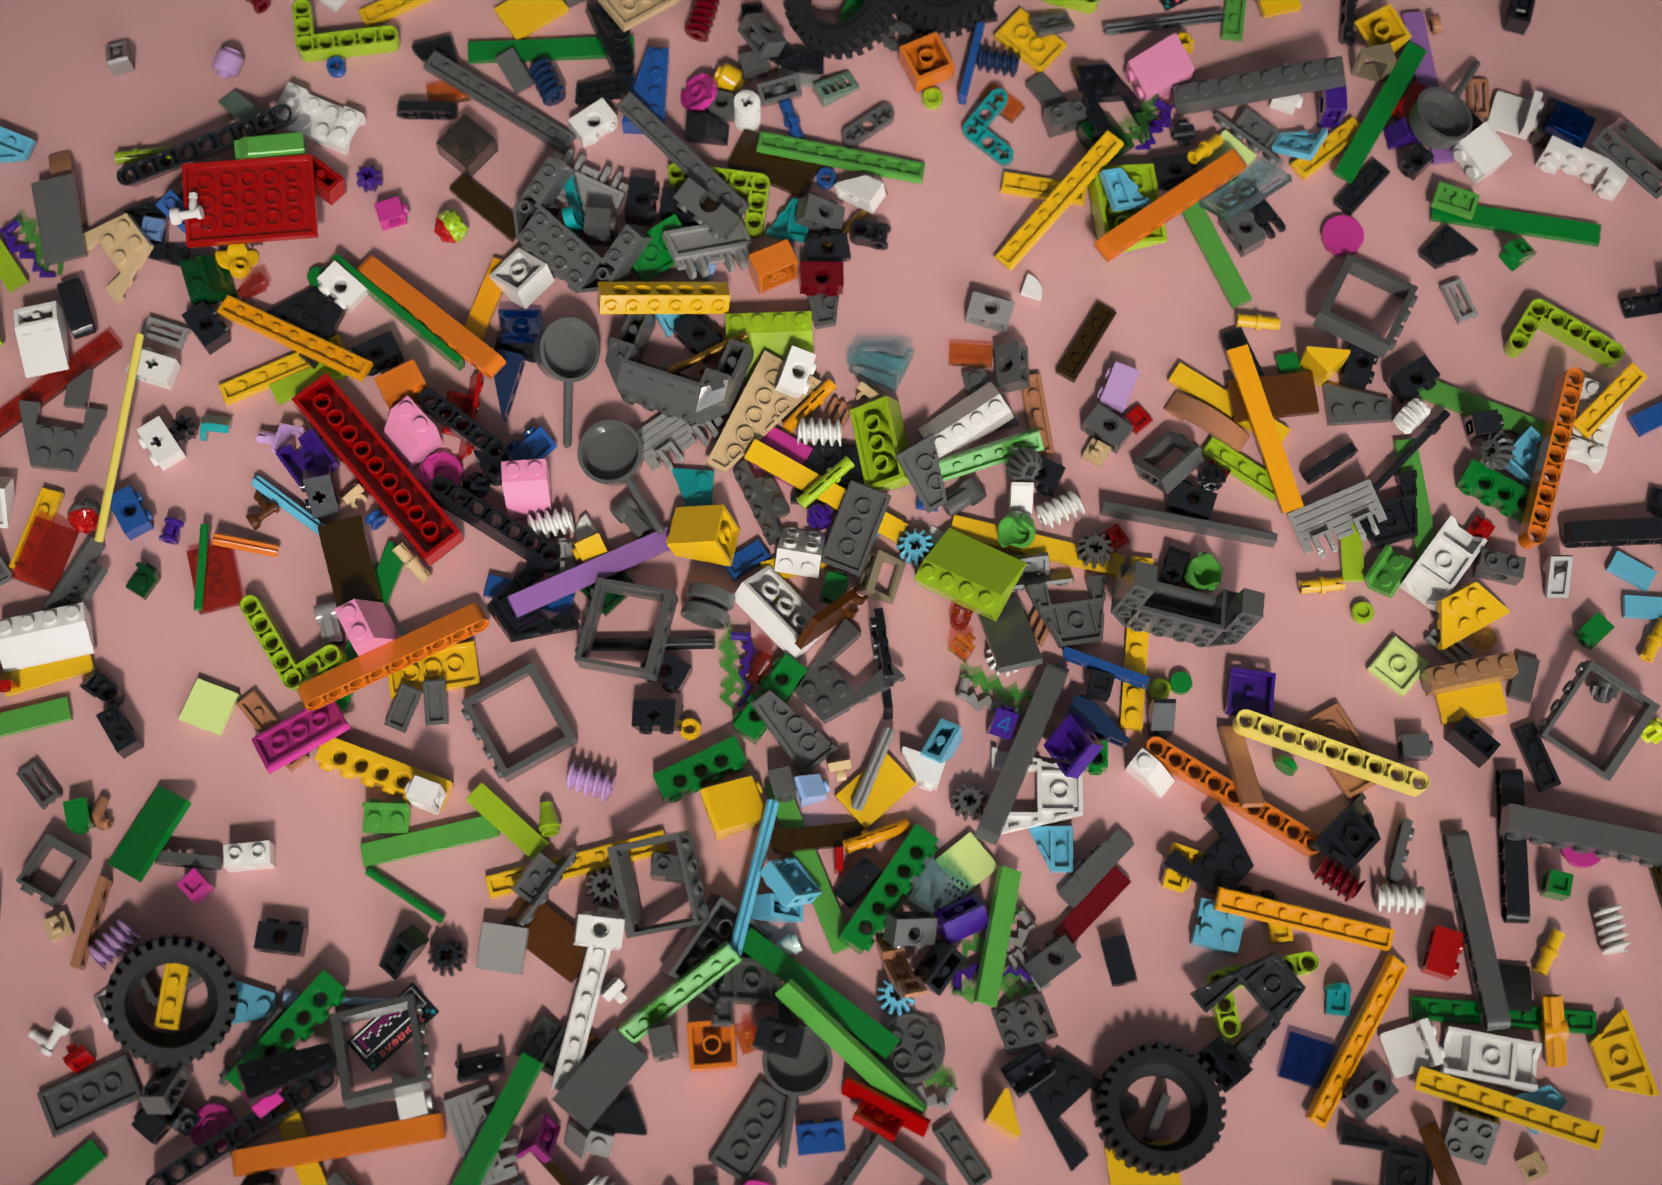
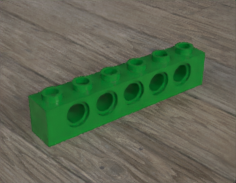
[838,824,939,955]
[225,970,347,1092]

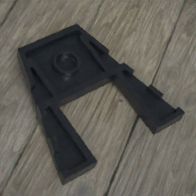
[1073,64,1156,137]
[870,608,894,719]
[1190,951,1306,1065]
[1028,1052,1140,1172]
[1339,1120,1434,1185]

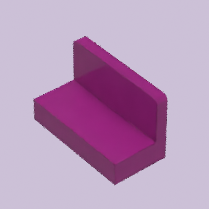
[515,1112,561,1163]

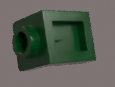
[125,562,161,600]

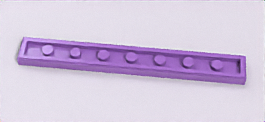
[1401,11,1455,165]
[507,527,670,618]

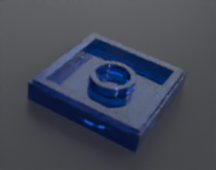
[1544,101,1596,149]
[498,309,544,343]
[1278,1031,1336,1090]

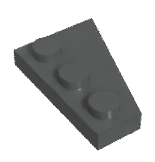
[1322,383,1393,426]

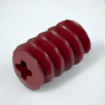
[684,0,720,42]
[1314,855,1366,902]

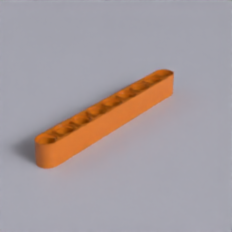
[1093,149,1247,262]
[356,255,506,379]
[1518,367,1585,549]
[297,603,489,711]
[1144,736,1319,857]
[231,1113,446,1177]

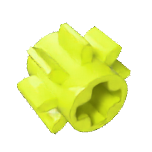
[1641,717,1662,744]

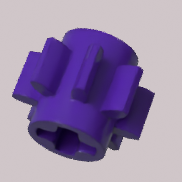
[356,165,383,193]
[807,503,833,530]

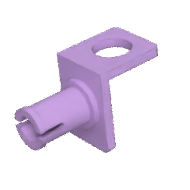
[256,423,307,455]

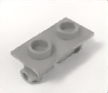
[552,538,575,576]

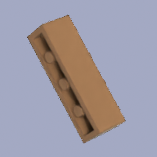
[1420,651,1519,697]

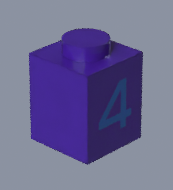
[986,705,1019,740]

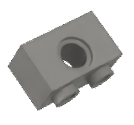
[965,291,1015,333]

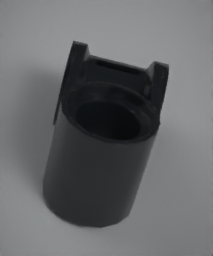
[849,219,891,250]
[473,450,502,486]
[1159,545,1191,586]
[79,668,125,707]

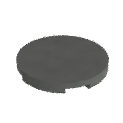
[875,1013,945,1084]

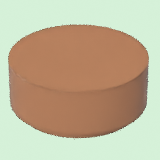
[1428,13,1442,35]

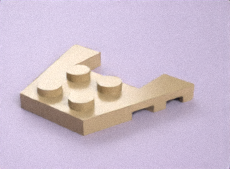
[84,213,154,304]

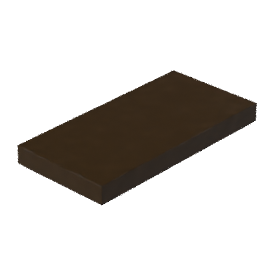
[727,129,821,198]
[317,515,383,607]

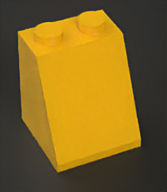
[666,504,740,566]
[700,775,766,841]

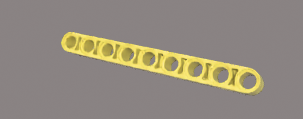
[1232,709,1430,797]

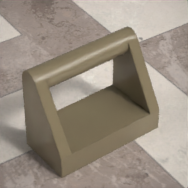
[1351,43,1397,83]
[857,549,906,604]

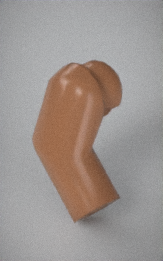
[91,796,113,831]

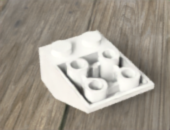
[13,301,69,378]

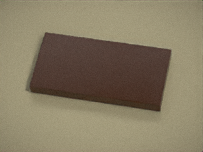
[1226,371,1320,423]
[502,899,587,984]

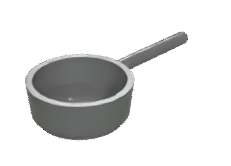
[1408,60,1481,150]
[534,317,600,448]
[577,420,665,534]
[762,1025,833,1168]

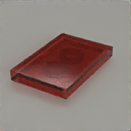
[11,516,79,593]
[186,545,243,615]

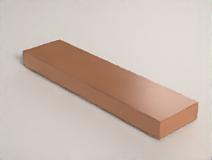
[1021,373,1055,457]
[236,690,310,773]
[1218,726,1265,808]
[69,876,113,971]

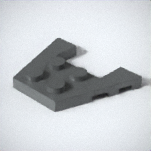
[19,400,107,473]
[1025,574,1107,648]
[711,958,797,1027]

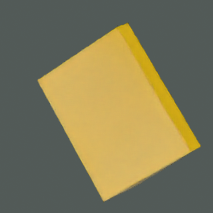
[1354,3,1412,53]
[1299,346,1350,388]
[984,1088,1021,1140]

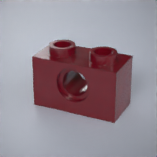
[800,261,844,297]

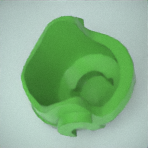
[998,511,1036,548]
[1184,552,1222,592]

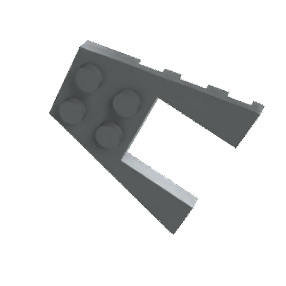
[794,618,906,724]

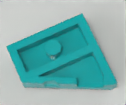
[766,198,809,243]
[672,468,715,507]

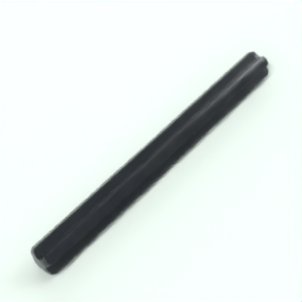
[1103,9,1225,36]
[591,636,716,651]

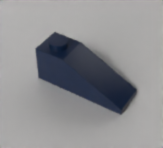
[494,349,525,422]
[1065,694,1130,749]

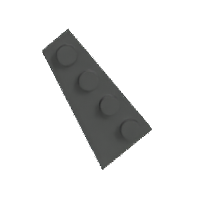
[750,690,839,776]

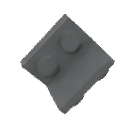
[992,993,1058,1055]
[1444,1102,1501,1165]

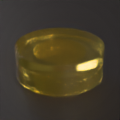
[1473,627,1497,651]

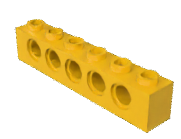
[597,282,730,314]
[314,738,454,811]

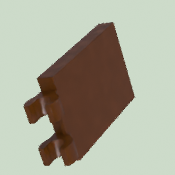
[794,586,868,650]

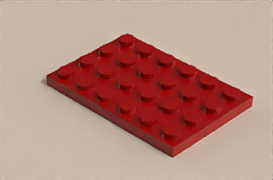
[182,154,319,248]

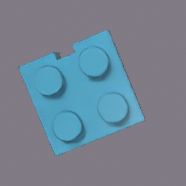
[1505,426,1553,489]
[759,857,822,908]
[1190,898,1245,956]

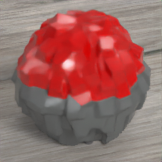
[67,498,101,534]

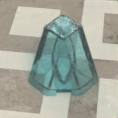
[847,346,914,393]

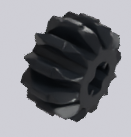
[428,937,467,977]

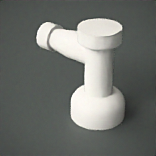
[169,192,204,225]
[28,1020,71,1057]

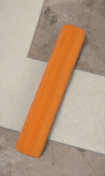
[212,532,279,557]

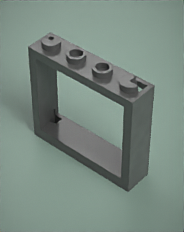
[1592,117,1662,199]
[1313,254,1418,358]
[574,577,678,681]
[1536,660,1660,781]
[461,662,578,783]
[607,830,709,938]
[330,994,434,1109]
[838,1134,948,1185]

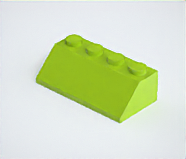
[849,396,910,491]

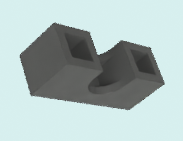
[673,177,742,240]

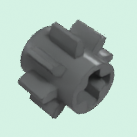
[1589,677,1619,703]

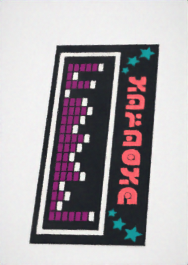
[348,983,439,1072]

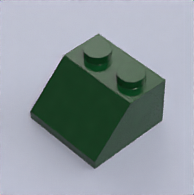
[1076,114,1135,164]
[179,255,237,306]

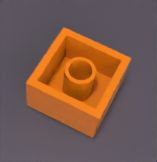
[898,31,955,93]
[748,239,798,294]
[374,359,428,411]
[687,1021,738,1073]

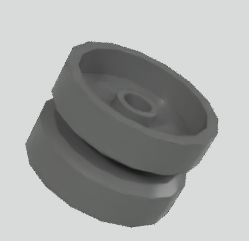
[680,582,736,630]

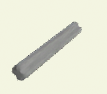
[851,726,895,811]

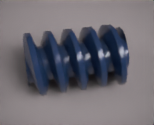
[976,44,1021,78]
[529,58,566,106]

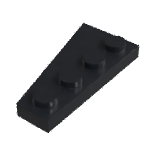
[585,3,634,74]
[236,1042,337,1106]

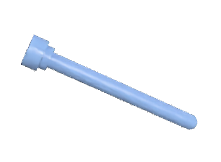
[283,989,391,1008]

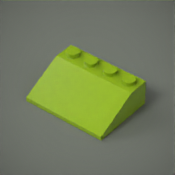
[1088,163,1168,253]
[725,311,814,383]
[914,528,1027,622]

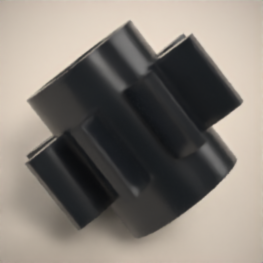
[1171,119,1195,146]
[169,415,199,444]
[1198,464,1226,491]
[462,472,490,498]

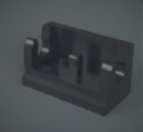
[1444,715,1501,768]
[1100,935,1138,987]
[1000,1043,1058,1098]
[455,1050,507,1084]

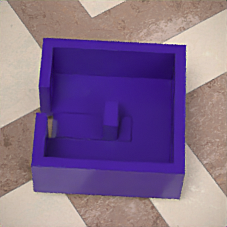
[275,429,339,489]
[1224,667,1276,717]
[1043,713,1104,779]

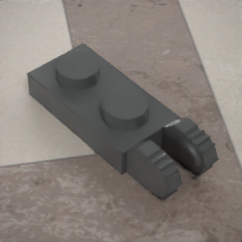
[1386,818,1414,884]

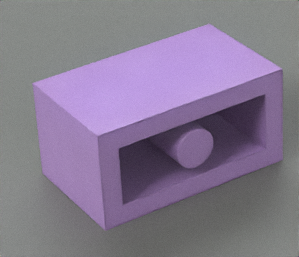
[1097,362,1140,415]

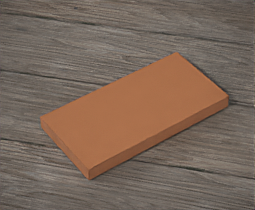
[1299,702,1378,801]

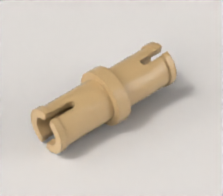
[392,542,432,584]

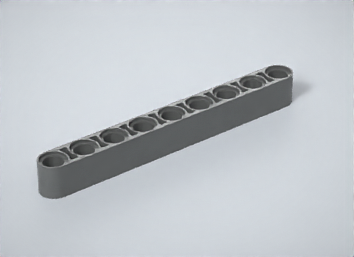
[974,661,1069,846]
[1442,830,1511,1031]

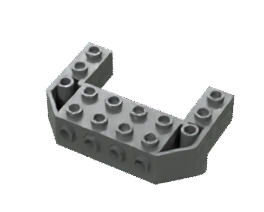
[513,157,653,293]
[605,314,754,425]
[1110,561,1265,647]

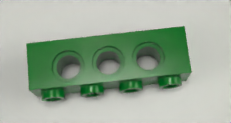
[1456,459,1544,525]
[732,654,808,745]
[653,735,747,803]

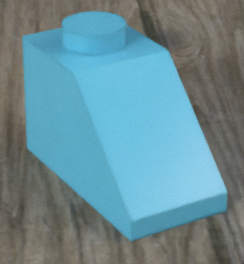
[920,718,962,764]
[751,893,803,923]

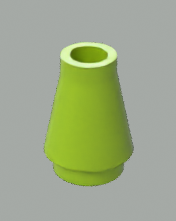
[539,801,561,837]

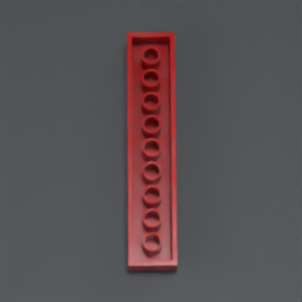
[292,373,464,567]

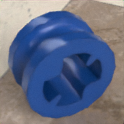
[326,56,347,78]
[817,168,836,190]
[365,509,387,531]

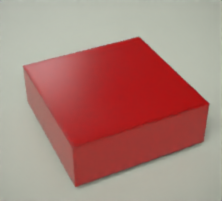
[1123,404,1153,435]
[834,847,844,874]

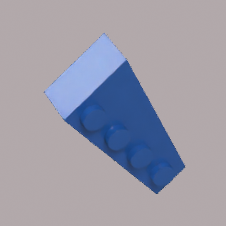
[622,47,670,134]

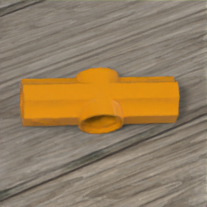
[1539,994,1569,1068]

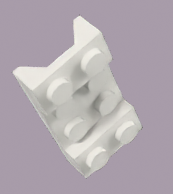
[275,82,366,156]
[1535,133,1629,201]
[1565,377,1623,474]
[1399,515,1488,612]
[1440,1026,1542,1093]

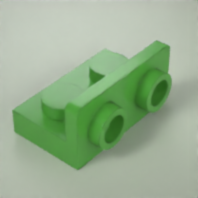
[1431,181,1480,220]
[1365,544,1414,598]
[362,799,411,835]

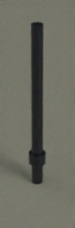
[1372,410,1450,493]

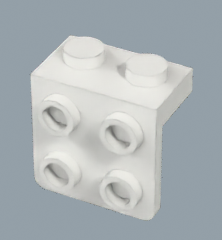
[1488,90,1544,140]
[774,527,826,578]
[1379,1018,1445,1078]

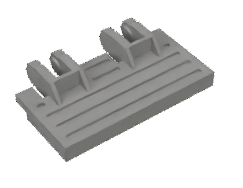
[552,148,629,217]
[662,218,754,279]
[636,414,724,471]
[1287,479,1387,558]
[443,1085,524,1185]

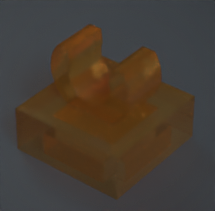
[948,632,976,663]
[735,1025,757,1056]

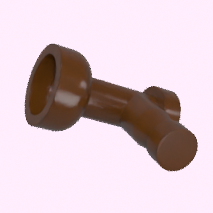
[245,492,280,530]

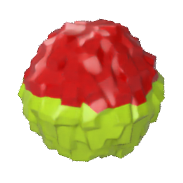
[434,209,469,244]

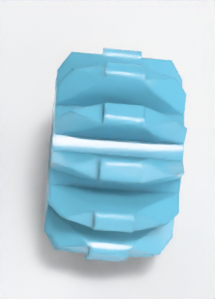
[897,528,935,566]
[877,979,915,1016]

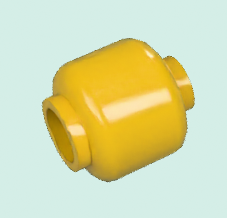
[713,63,745,93]

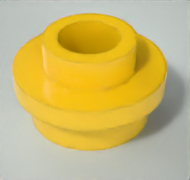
[679,718,701,740]

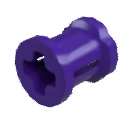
[158,517,184,545]

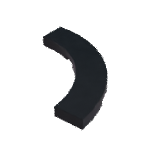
[741,3,824,75]

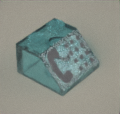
[908,860,973,916]

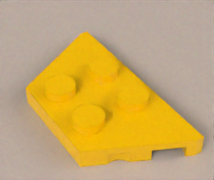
[1437,581,1510,650]
[1588,1008,1660,1097]

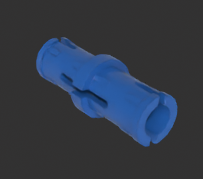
[779,100,805,139]

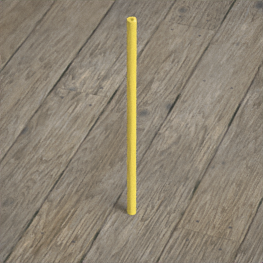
[95,333,144,542]

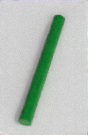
[193,524,209,611]
[365,867,446,924]

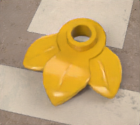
[215,244,259,279]

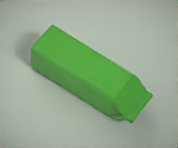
[234,131,306,160]

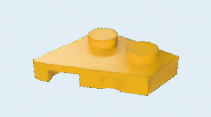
[1160,842,1204,894]

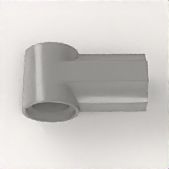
[314,601,344,646]

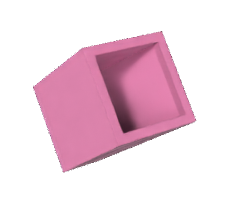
[1125,33,1195,105]
[382,396,443,471]
[501,458,553,520]
[334,599,400,656]

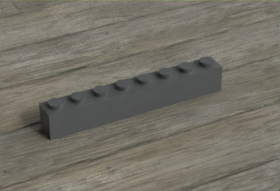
[1173,56,1346,116]
[1499,803,1662,870]

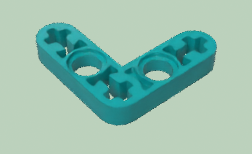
[962,88,1014,166]
[561,173,585,233]

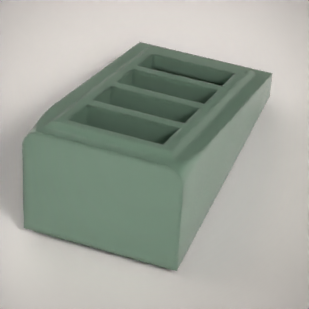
[813,71,859,108]

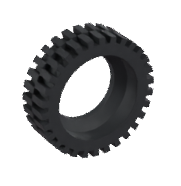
[783,0,900,60]
[896,0,997,39]
[104,934,237,1067]
[1093,1041,1227,1176]

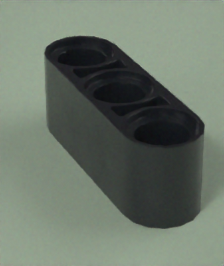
[57,277,97,340]

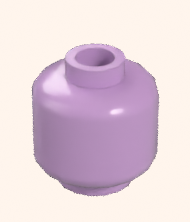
[212,46,243,80]

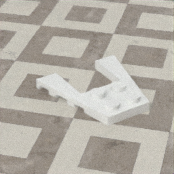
[991,747,1083,835]

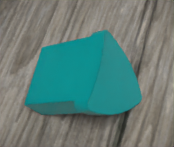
[200,414,232,441]
[1324,983,1352,1017]

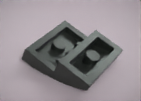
[1498,964,1532,1012]
[516,1014,566,1077]

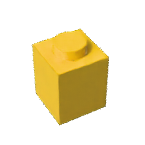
[571,531,608,563]

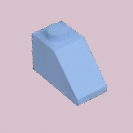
[794,774,830,808]

